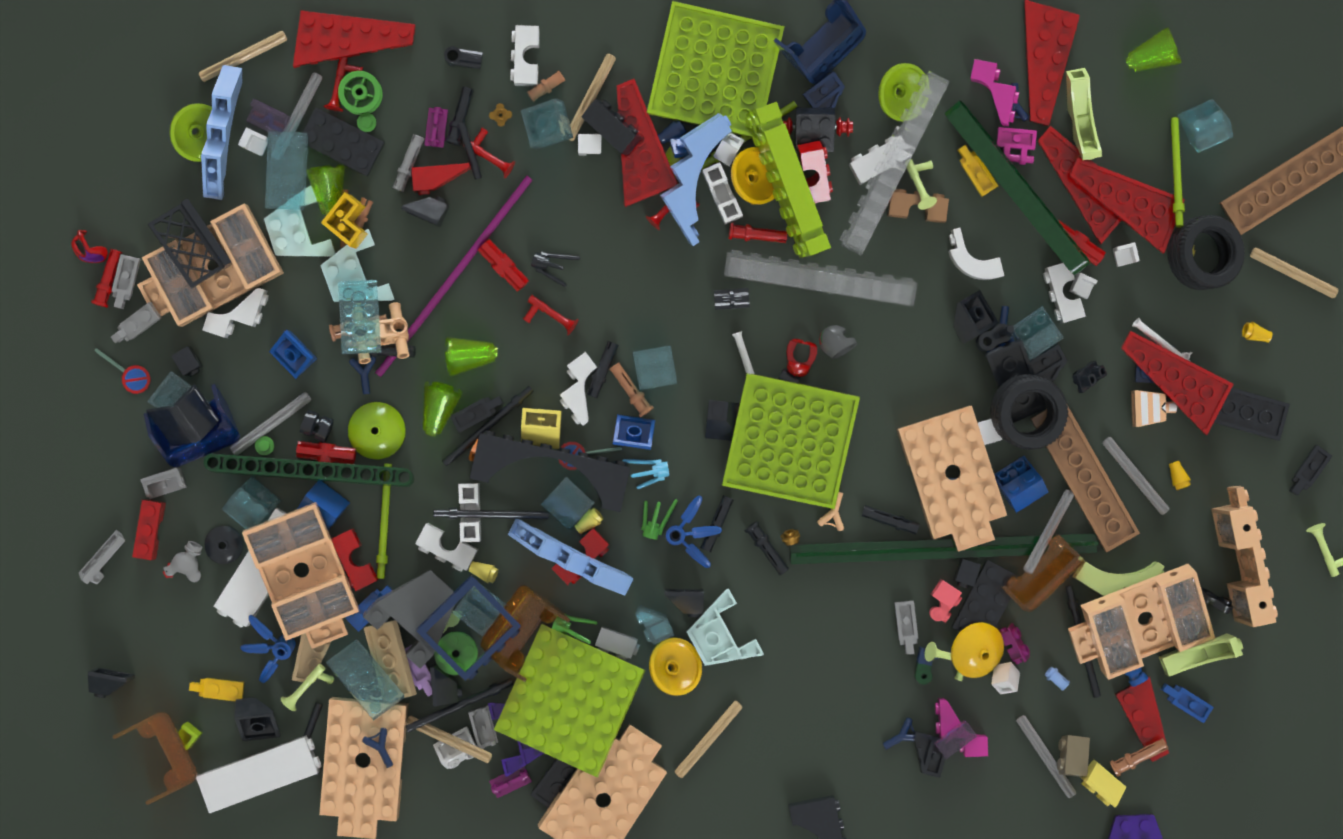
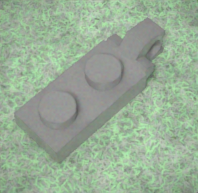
[112,254,141,309]
[111,302,162,343]
[894,600,918,655]

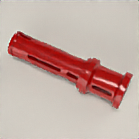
[728,222,787,243]
[91,249,123,308]

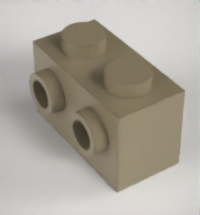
[1057,735,1090,777]

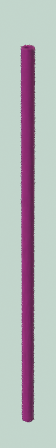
[375,176,532,377]

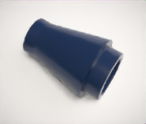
[658,120,687,144]

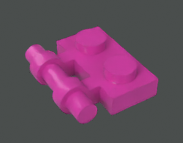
[996,127,1037,165]

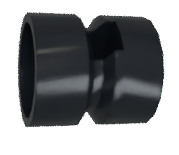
[300,410,334,442]

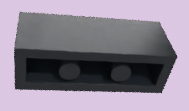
[581,99,643,155]

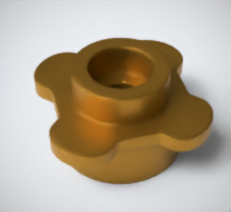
[489,103,512,127]
[780,529,800,546]

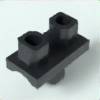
[714,288,750,310]
[1072,361,1107,393]

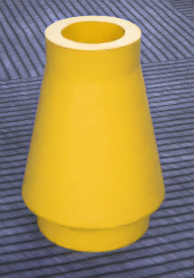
[1242,322,1273,343]
[1169,461,1191,490]

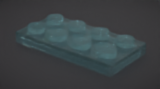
[265,131,308,210]
[338,280,381,354]
[326,639,404,721]

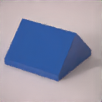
[269,330,317,379]
[613,415,655,450]
[297,481,350,532]

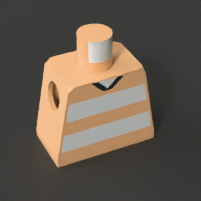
[1131,390,1177,427]

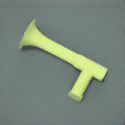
[905,159,937,210]
[1306,523,1343,577]
[925,642,964,681]
[281,664,334,711]

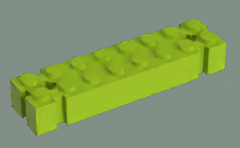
[746,102,831,258]

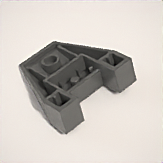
[363,570,455,669]

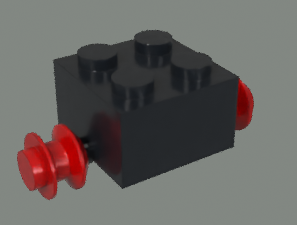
[782,108,853,152]

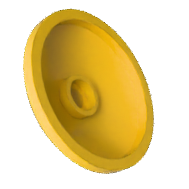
[731,147,774,205]
[951,622,1004,678]
[649,638,702,696]

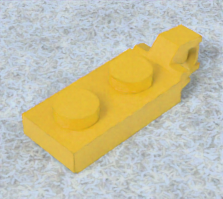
[958,145,998,197]
[189,678,245,701]

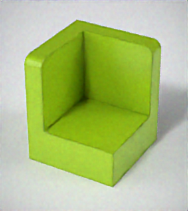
[174,721,202,751]

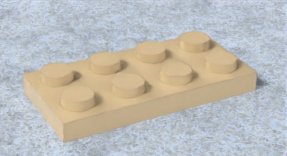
[364,620,417,702]

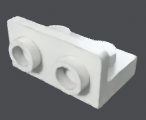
[433,726,478,769]

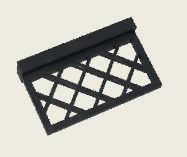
[148,198,231,289]

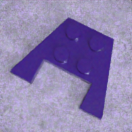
[488,703,544,777]
[1108,814,1163,839]

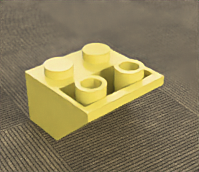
[521,408,562,449]
[1080,760,1126,807]

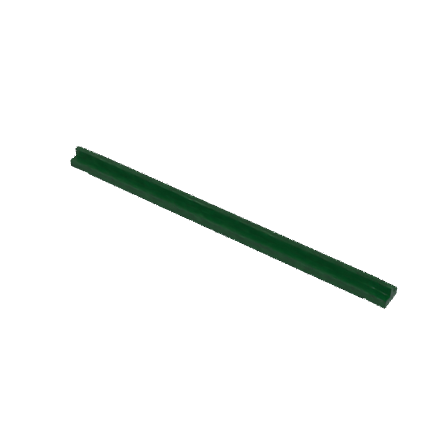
[790,533,1098,564]

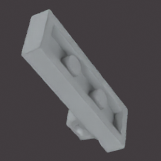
[79,530,125,584]

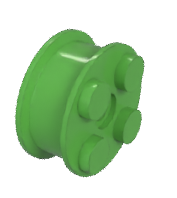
[338,71,383,115]
[434,632,478,675]

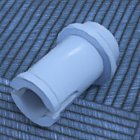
[1045,667,1070,691]

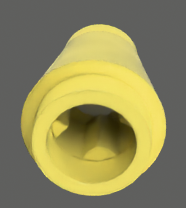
[574,507,604,534]
[469,561,499,583]

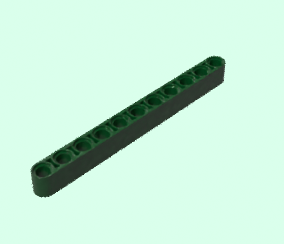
[945,100,1090,275]
[203,454,415,487]

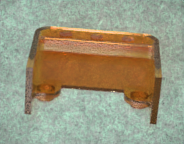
[1002,534,1085,613]
[481,585,570,682]
[113,712,197,805]

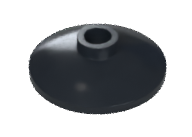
[205,526,243,564]

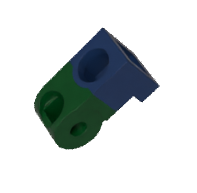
[914,646,939,685]

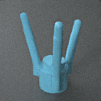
[622,459,669,489]

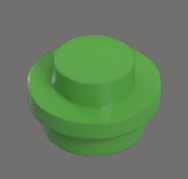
[357,113,376,132]
[255,436,274,455]

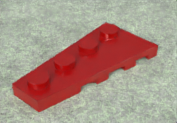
[1115,676,1169,762]

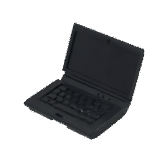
[146,384,220,446]

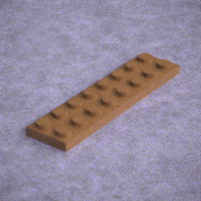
[1219,126,1343,235]
[1030,407,1140,552]

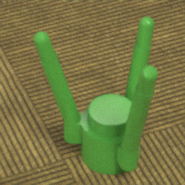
[641,499,678,540]
[552,614,597,644]

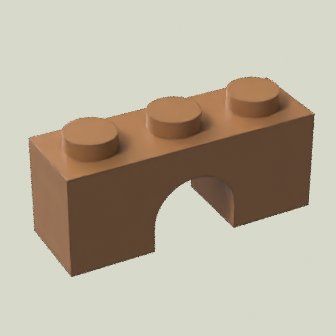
[887,189,949,223]

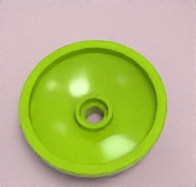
[879,63,929,121]
[170,103,212,162]
[348,402,406,459]

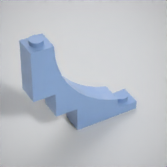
[201,65,242,200]
[660,114,732,246]
[508,519,633,596]

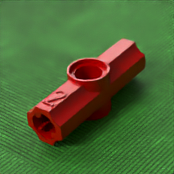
[1058,220,1106,266]
[478,239,529,292]
[296,441,356,464]

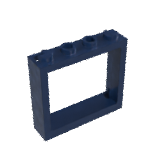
[415,575,521,681]

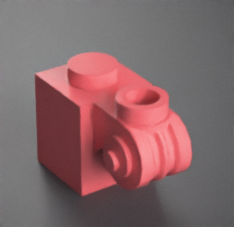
[929,579,962,623]

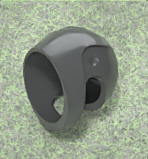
[819,325,857,359]

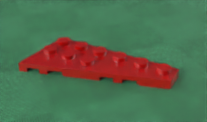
[1024,0,1080,126]
[293,11,416,68]
[617,79,677,207]
[1037,126,1121,244]
[1069,158,1185,254]
[1121,331,1234,435]

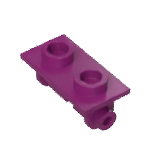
[424,107,448,148]
[999,623,1030,665]
[489,766,532,798]

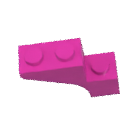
[971,59,1019,127]
[935,698,988,757]

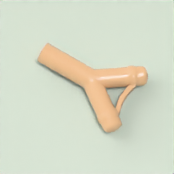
[817,492,844,531]

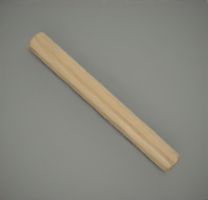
[199,31,287,82]
[565,54,616,141]
[1250,248,1339,298]
[675,701,742,778]
[406,716,492,763]

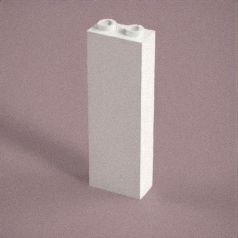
[213,508,287,627]
[196,735,322,813]

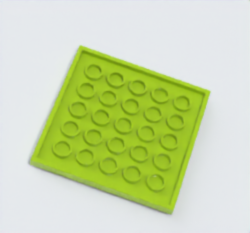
[647,1,785,138]
[722,373,860,509]
[494,624,646,777]

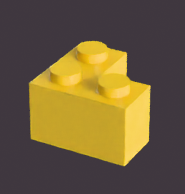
[321,192,368,249]

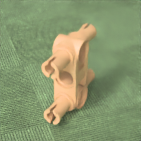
[350,302,410,364]

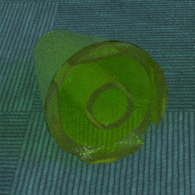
[1125,27,1182,72]
[306,165,345,216]
[445,337,498,376]
[422,381,462,437]

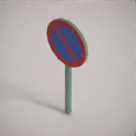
[95,349,151,394]
[558,442,622,470]

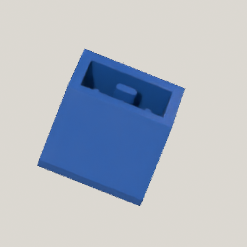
[994,456,1049,513]

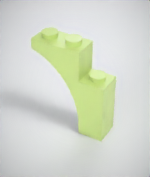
[1066,68,1102,160]
[1072,561,1165,596]
[1159,633,1243,677]

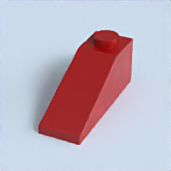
[411,163,471,195]

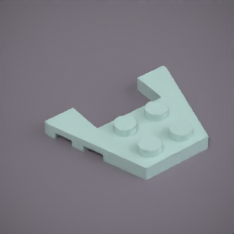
[264,184,336,257]
[320,229,395,302]
[687,588,764,666]

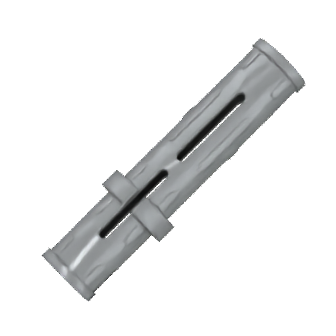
[392,134,424,192]

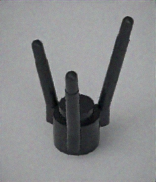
[531,251,580,287]

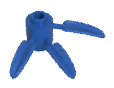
[666,496,722,568]
[240,615,296,683]

